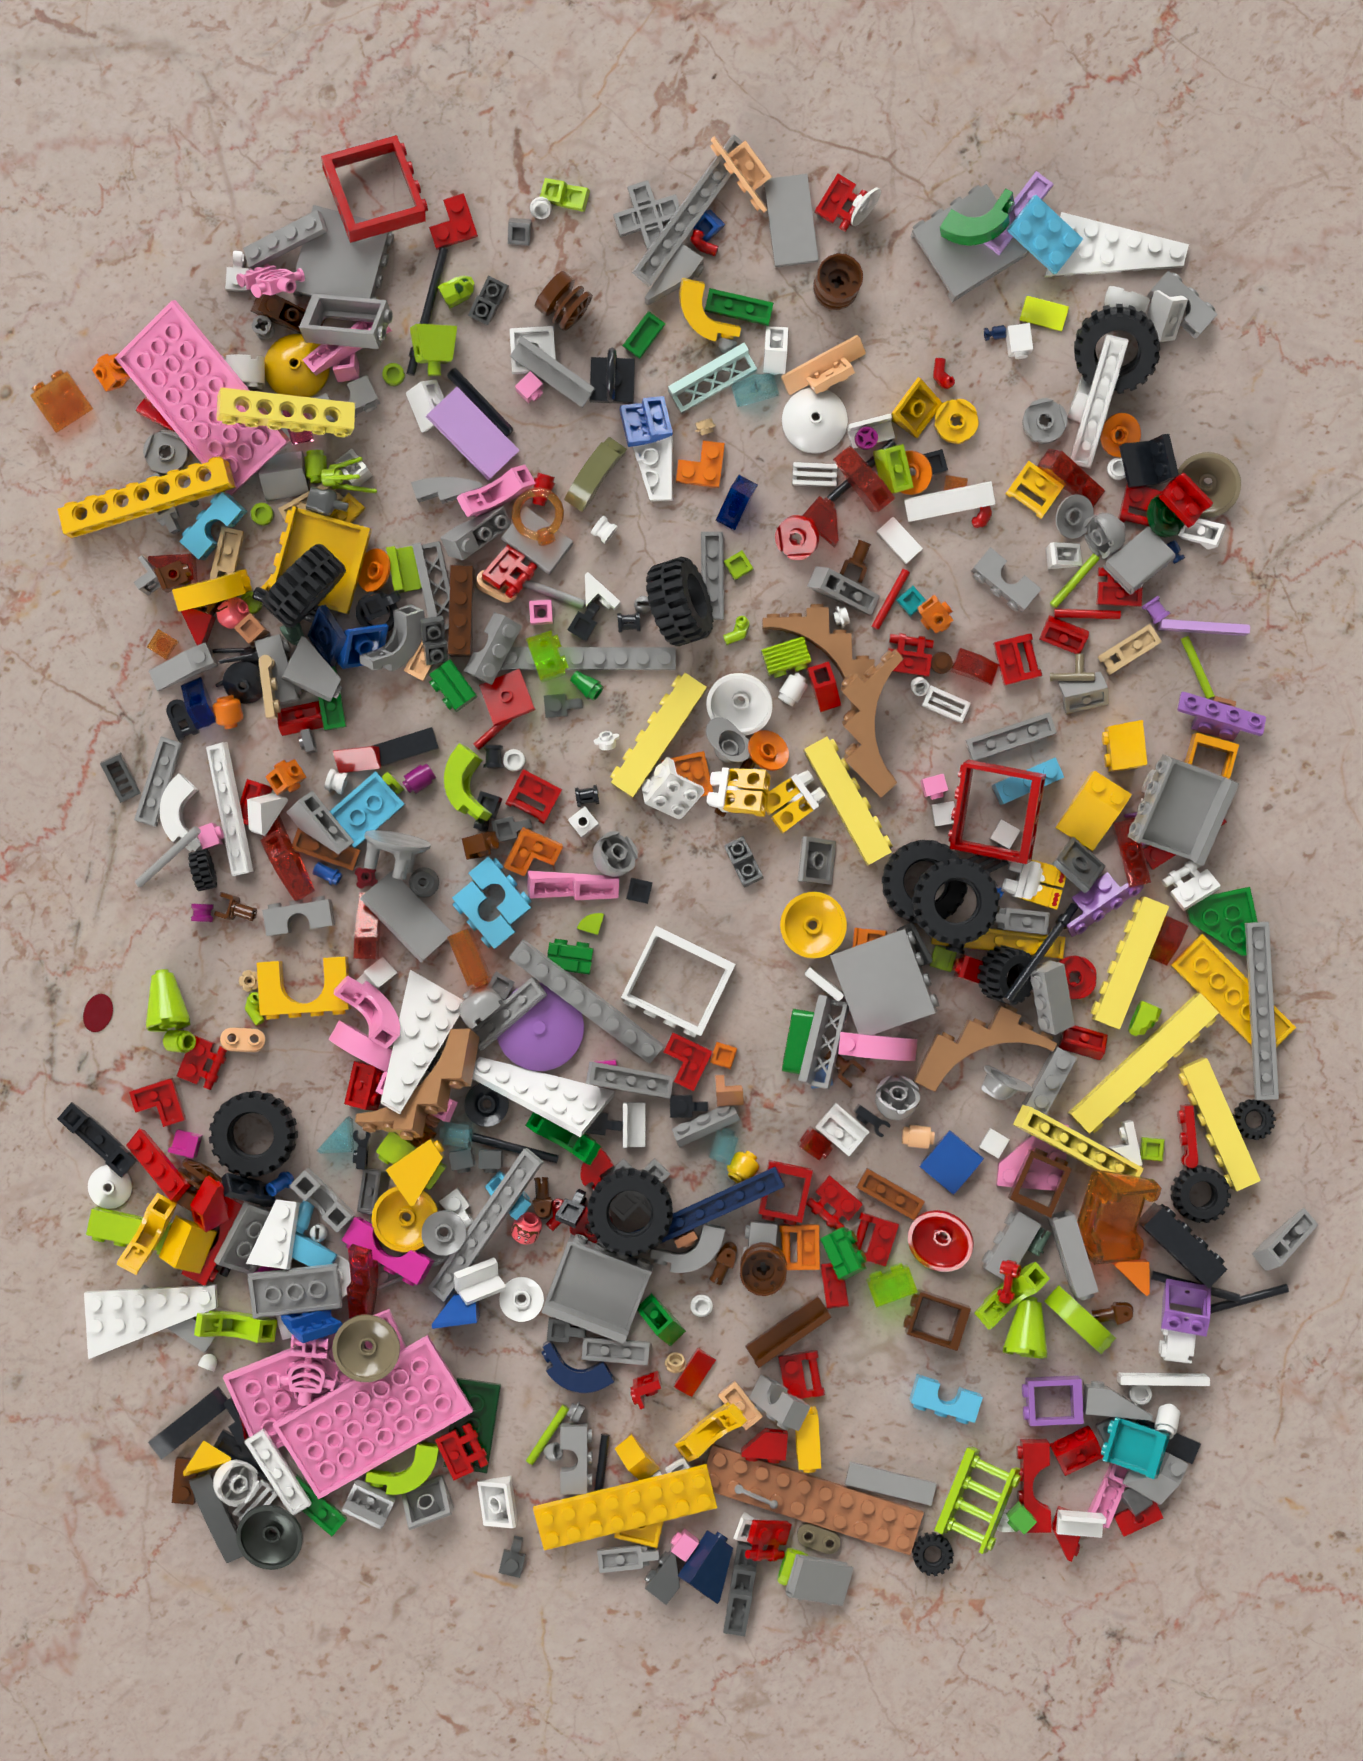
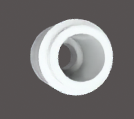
[778,673,808,707]
[1154,1404,1181,1439]

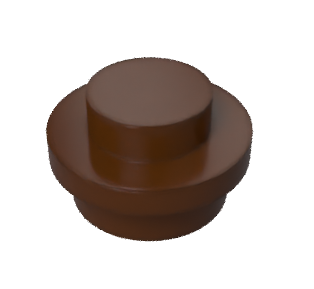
[931,652,953,674]

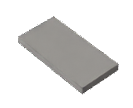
[764,174,819,267]
[360,870,453,963]
[248,1263,343,1318]

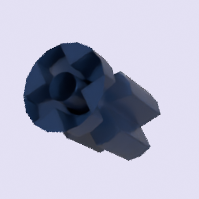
[984,325,1006,341]
[1166,540,1185,564]

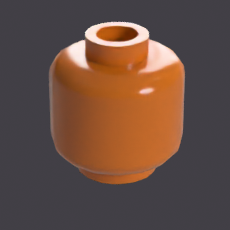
[212,695,244,729]

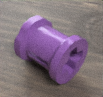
[1142,596,1171,625]

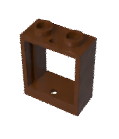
[1008,1148,1072,1218]
[903,1289,971,1351]

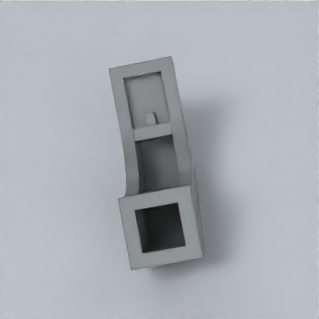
[360,605,425,671]
[650,1223,725,1273]

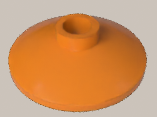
[1100,413,1141,457]
[900,451,932,495]
[358,548,390,592]
[748,730,789,771]

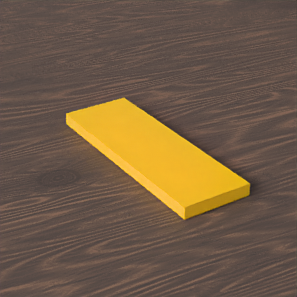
[1170,934,1296,1048]

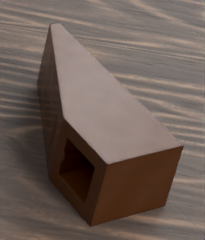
[251,294,325,334]

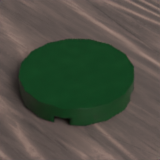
[1147,494,1185,538]

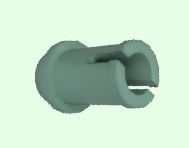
[1028,1227,1052,1256]

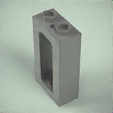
[299,294,393,349]
[1047,1210,1099,1300]

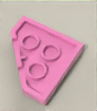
[996,1124,1069,1192]

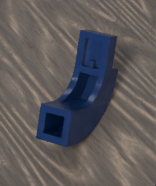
[541,1341,615,1393]

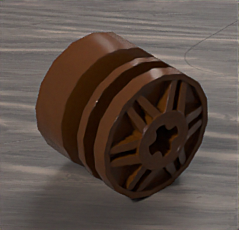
[813,253,863,310]
[534,271,593,331]
[177,1158,223,1212]
[740,1242,787,1296]

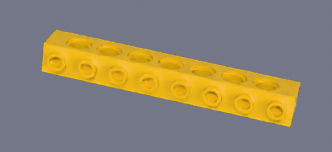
[57,457,236,538]

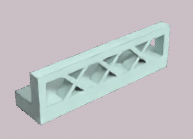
[668,342,757,414]

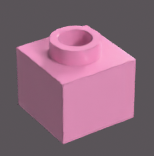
[333,353,359,383]
[515,371,544,404]
[529,600,553,625]
[920,773,948,800]
[198,823,224,850]
[670,1528,699,1562]

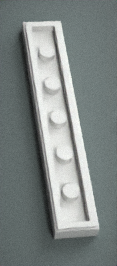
[1069,334,1129,469]
[206,742,254,876]

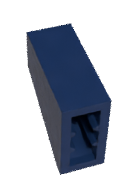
[678,1530,733,1604]

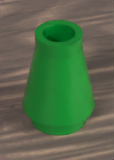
[570,671,604,701]

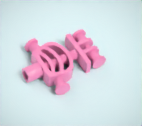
[236,264,305,298]
[277,1334,336,1406]

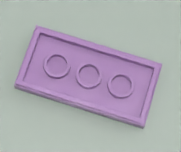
[426,387,519,481]

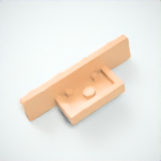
[710,136,772,213]
[781,335,866,395]

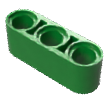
[782,1008,815,1075]

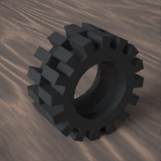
[188,849,217,892]
[1232,1099,1276,1140]
[912,1532,954,1576]

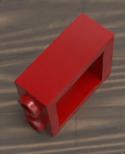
[758,1160,813,1225]

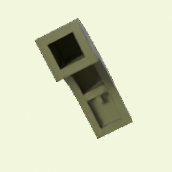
[564,437,627,512]

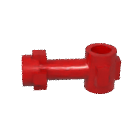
[997,1260,1021,1304]

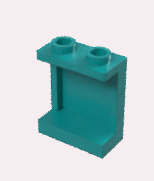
[1101,1417,1170,1479]

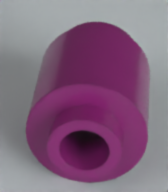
[402,763,436,794]

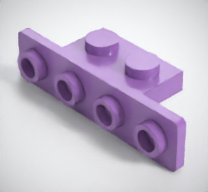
[1177,692,1266,742]
[1067,872,1144,937]

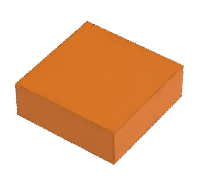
[710,1041,737,1069]

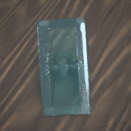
[731,374,779,407]
[317,1116,354,1154]

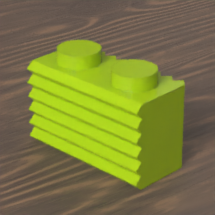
[761,636,811,679]

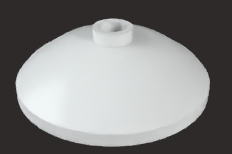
[782,388,848,454]
[706,673,773,736]

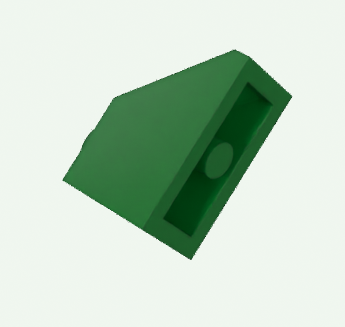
[637,1293,686,1346]

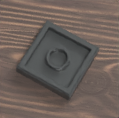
[1052,837,1105,893]

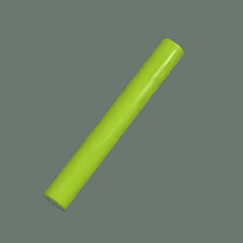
[1050,554,1100,608]
[1181,636,1215,699]
[526,1404,569,1465]

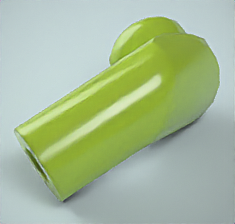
[723,615,750,645]

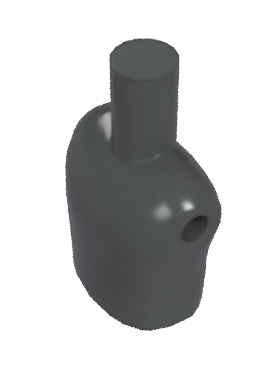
[306,487,349,516]

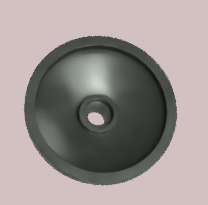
[236,1505,303,1570]

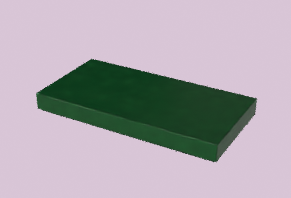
[443,1377,501,1473]

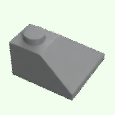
[1122,1452,1188,1505]

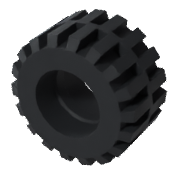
[977,945,1033,1005]
[1170,1165,1231,1223]

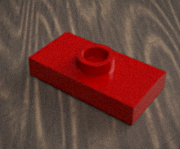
[820,1263,849,1309]
[1114,1500,1164,1537]

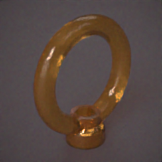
[512,488,564,546]

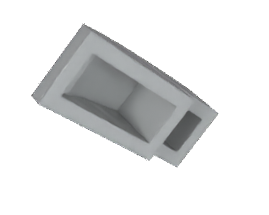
[411,477,482,504]

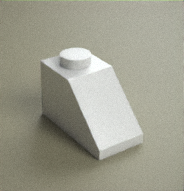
[763,326,788,375]

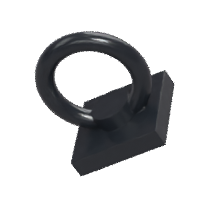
[589,347,635,404]

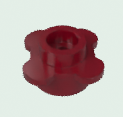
[355,867,378,889]

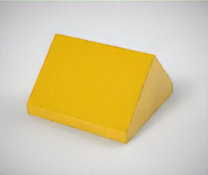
[891,377,943,438]
[159,1215,217,1274]

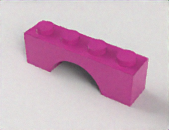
[341,1217,435,1286]

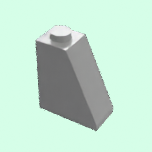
[282,636,342,702]

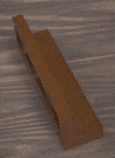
[745,1295,832,1368]

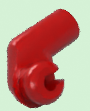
[690,229,719,256]
[933,358,955,389]
[972,505,992,528]
[545,1198,564,1231]

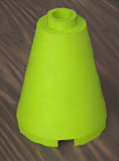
[146,969,191,1032]
[1003,1296,1048,1359]

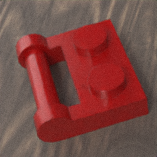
[1118,484,1162,527]
[993,633,1042,686]
[505,769,562,825]
[855,1212,899,1267]
[778,1350,825,1399]

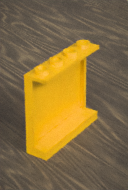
[268,506,372,614]

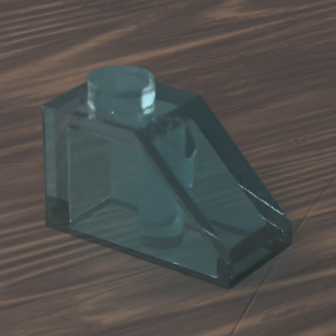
[440,1121,473,1148]
[708,1127,738,1165]

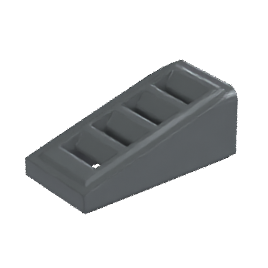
[100,752,141,803]

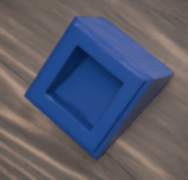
[693,209,725,242]

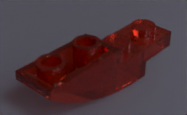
[260,815,315,901]
[347,1244,378,1319]

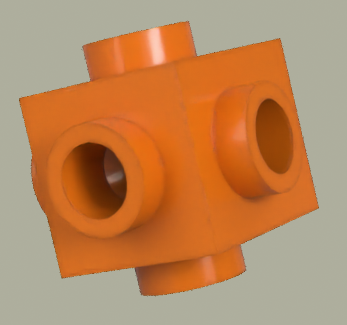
[92,353,130,392]
[917,594,954,633]
[266,759,307,795]

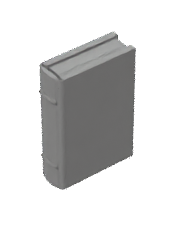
[501,506,573,575]
[1103,526,1175,595]
[785,1554,854,1606]

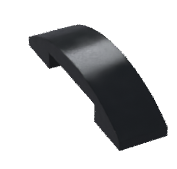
[57,1102,137,1178]
[148,1386,228,1460]

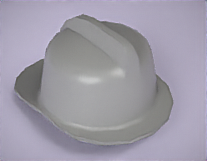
[706,717,750,763]
[981,1065,1033,1100]

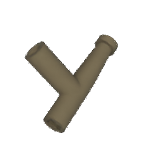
[1050,654,1095,682]

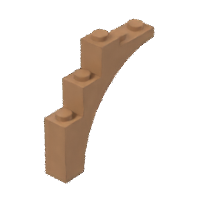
[762,604,875,710]
[840,649,904,798]
[913,1004,1057,1092]
[355,1028,480,1140]

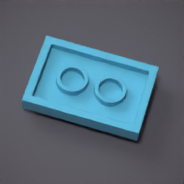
[1006,195,1083,274]
[329,771,405,848]

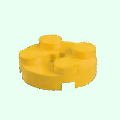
[934,399,979,444]

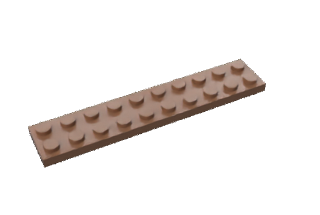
[706,1444,924,1555]

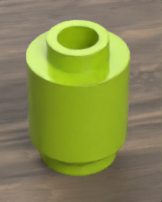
[304,449,327,483]
[163,1030,196,1053]

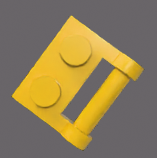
[1005,461,1064,519]

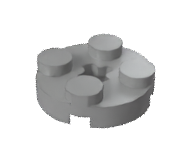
[1022,398,1067,444]
[143,430,189,475]

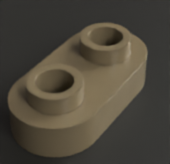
[797,1523,841,1554]

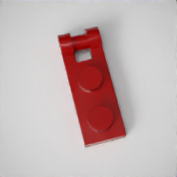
[1177,1104,1198,1168]

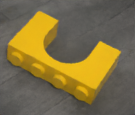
[257,956,351,1020]

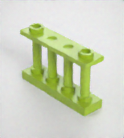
[934,1446,1021,1554]

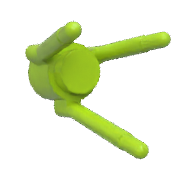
[321,457,377,493]

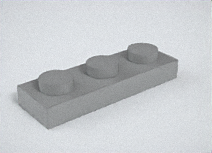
[672,1106,740,1147]
[581,1336,650,1366]

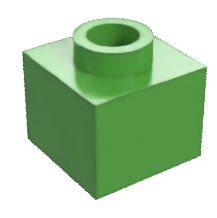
[1006,1501,1037,1535]

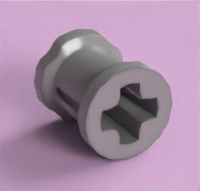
[252,315,275,340]

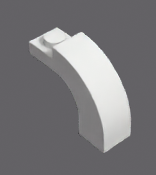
[160,773,202,852]

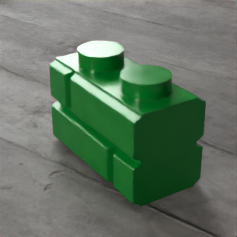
[429,659,478,712]
[547,939,594,975]
[820,1227,867,1280]

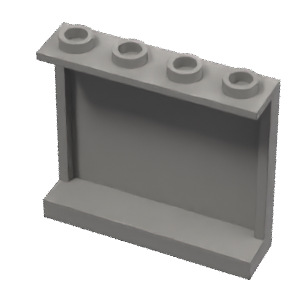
[910,184,1028,303]
[293,205,394,299]
[1128,754,1239,866]
[830,928,939,1035]
[541,1234,654,1344]

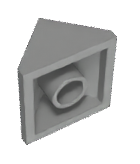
[259,451,309,501]
[798,836,836,885]
[401,1476,454,1530]

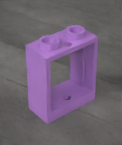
[1161,1279,1211,1337]
[1022,1375,1084,1426]

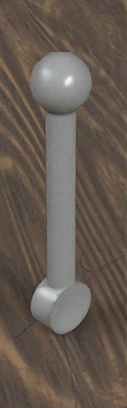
[734,1484,778,1509]

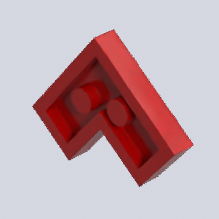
[429,193,478,250]
[664,1032,713,1091]
[129,1078,186,1127]

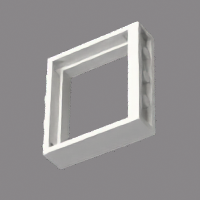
[621,926,736,1038]

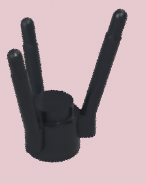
[212,646,259,687]

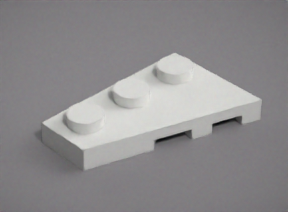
[633,435,673,501]
[246,1199,300,1269]

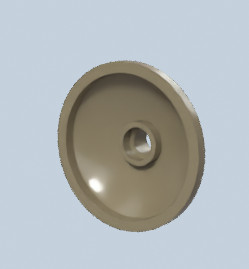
[1178,452,1241,518]
[332,1315,400,1382]

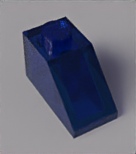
[715,475,758,530]
[181,677,216,730]

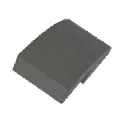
[468,275,509,325]
[420,616,448,665]
[724,836,764,888]

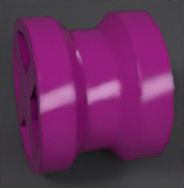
[854,427,878,450]
[191,903,214,922]

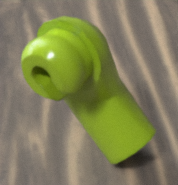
[245,992,265,1026]

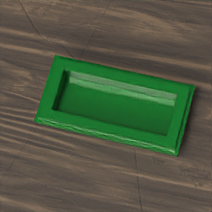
[622,311,666,359]

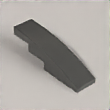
[189,1471,243,1563]
[723,1541,757,1637]

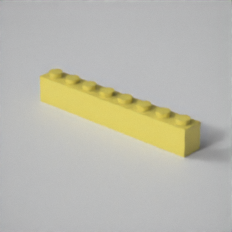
[1068,993,1219,1134]

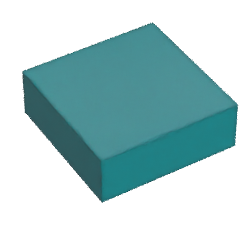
[896,586,927,617]

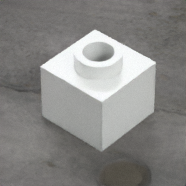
[568,806,599,837]

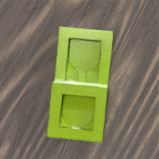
[540,178,590,212]

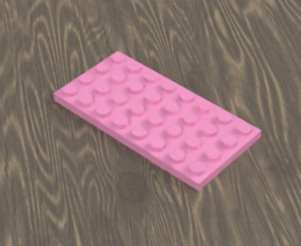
[115,300,291,496]
[223,1309,406,1448]
[273,1335,473,1499]

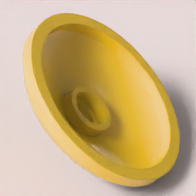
[265,334,330,398]
[780,892,847,958]
[372,1186,438,1252]

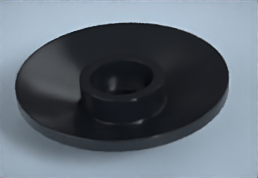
[223,661,263,704]
[464,1083,509,1127]

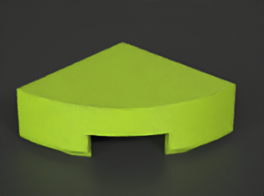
[382,772,405,794]
[577,913,604,935]

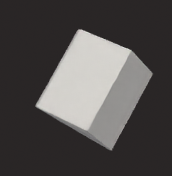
[477,1476,518,1528]

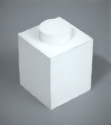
[1006,323,1033,359]

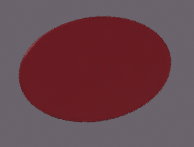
[83,994,113,1032]

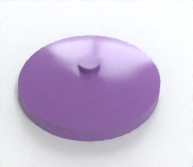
[497,983,584,1071]

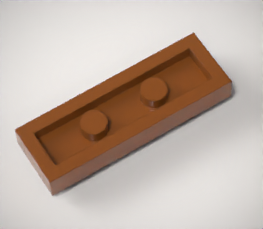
[290,828,361,871]
[856,1168,925,1220]

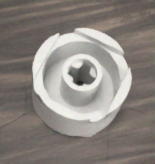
[222,354,265,390]
[1159,1329,1196,1364]

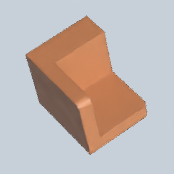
[234,613,269,646]
[715,1075,744,1107]

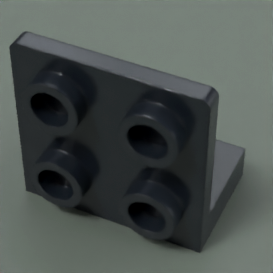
[1119,434,1179,488]

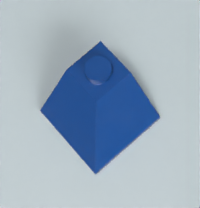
[337,624,389,669]
[432,1293,480,1329]

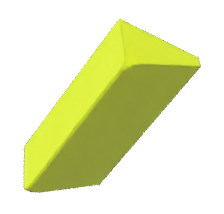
[1019,296,1069,332]

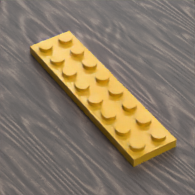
[533,1464,717,1551]

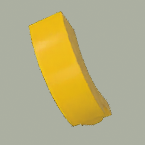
[679,278,741,341]
[172,569,252,611]
[117,1193,177,1275]
[674,1403,747,1462]

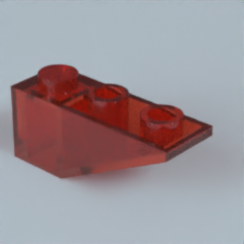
[833,446,895,512]
[1037,449,1105,507]
[1112,818,1151,888]
[353,892,380,960]

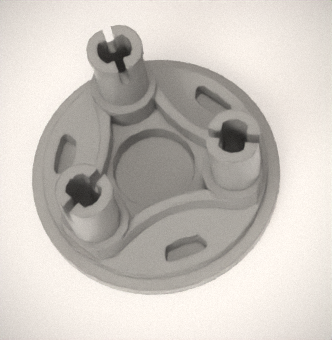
[364,830,431,880]

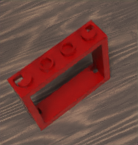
[321,135,428,243]
[948,759,1046,864]

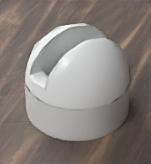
[911,677,930,696]
[309,1224,328,1242]
[198,1354,217,1372]

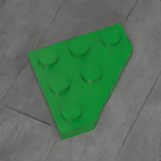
[1186,887,1258,956]

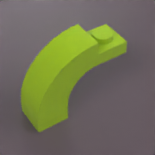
[444,743,492,821]
[974,1262,1050,1330]
[1044,1285,1116,1354]
[194,1311,278,1343]
[365,1441,440,1495]

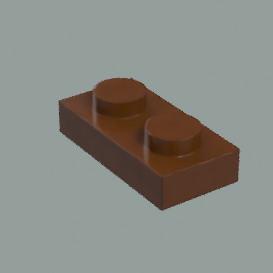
[171,1457,198,1505]

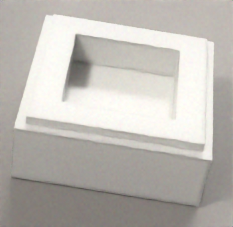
[931,801,955,826]
[990,819,1020,849]
[979,1128,1010,1159]

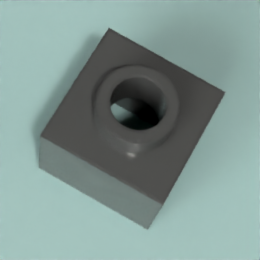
[449,1148,475,1173]
[479,1149,503,1173]

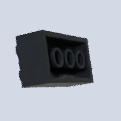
[1136,1203,1228,1289]

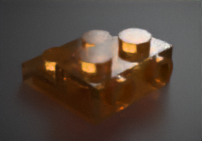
[30,369,93,433]

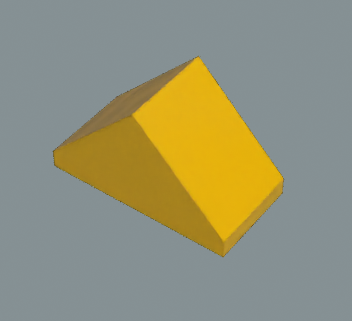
[615,1434,660,1480]
[183,1440,231,1476]

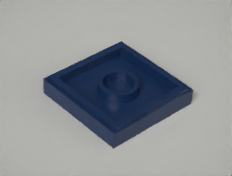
[307,604,347,667]

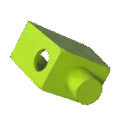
[410,324,457,376]

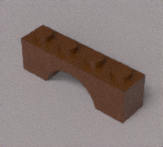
[448,565,475,657]

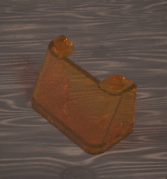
[1077,1170,1162,1265]

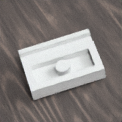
[815,1103,869,1156]

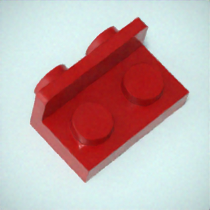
[1158,473,1213,528]
[344,1061,384,1111]
[630,1370,661,1410]
[1050,1426,1104,1476]

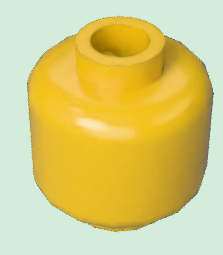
[727,1151,759,1184]

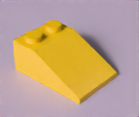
[1102,720,1147,772]
[1055,771,1132,851]

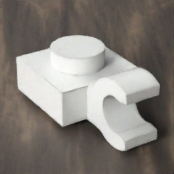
[225,251,249,292]
[439,1188,474,1228]

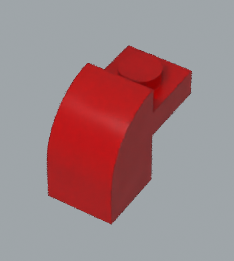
[580,1146,614,1190]

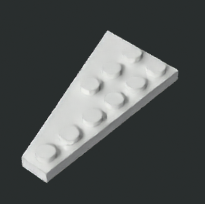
[1044,212,1189,278]
[381,970,463,1114]
[472,1057,615,1137]
[84,1284,218,1359]

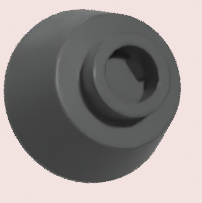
[409,867,439,898]

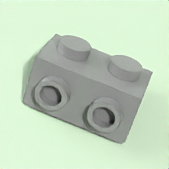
[342,1479,397,1529]

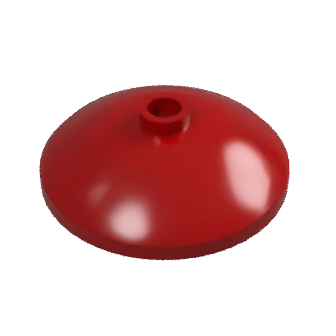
[908,1210,974,1272]

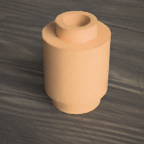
[902,1125,935,1149]

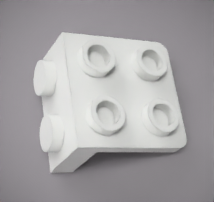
[641,757,704,819]

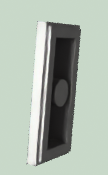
[357,1168,390,1215]

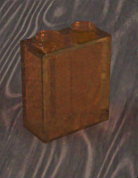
[447,928,491,989]

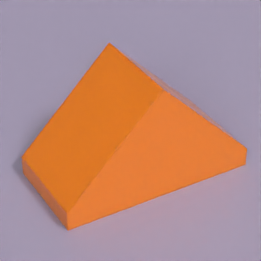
[1111,1259,1150,1296]

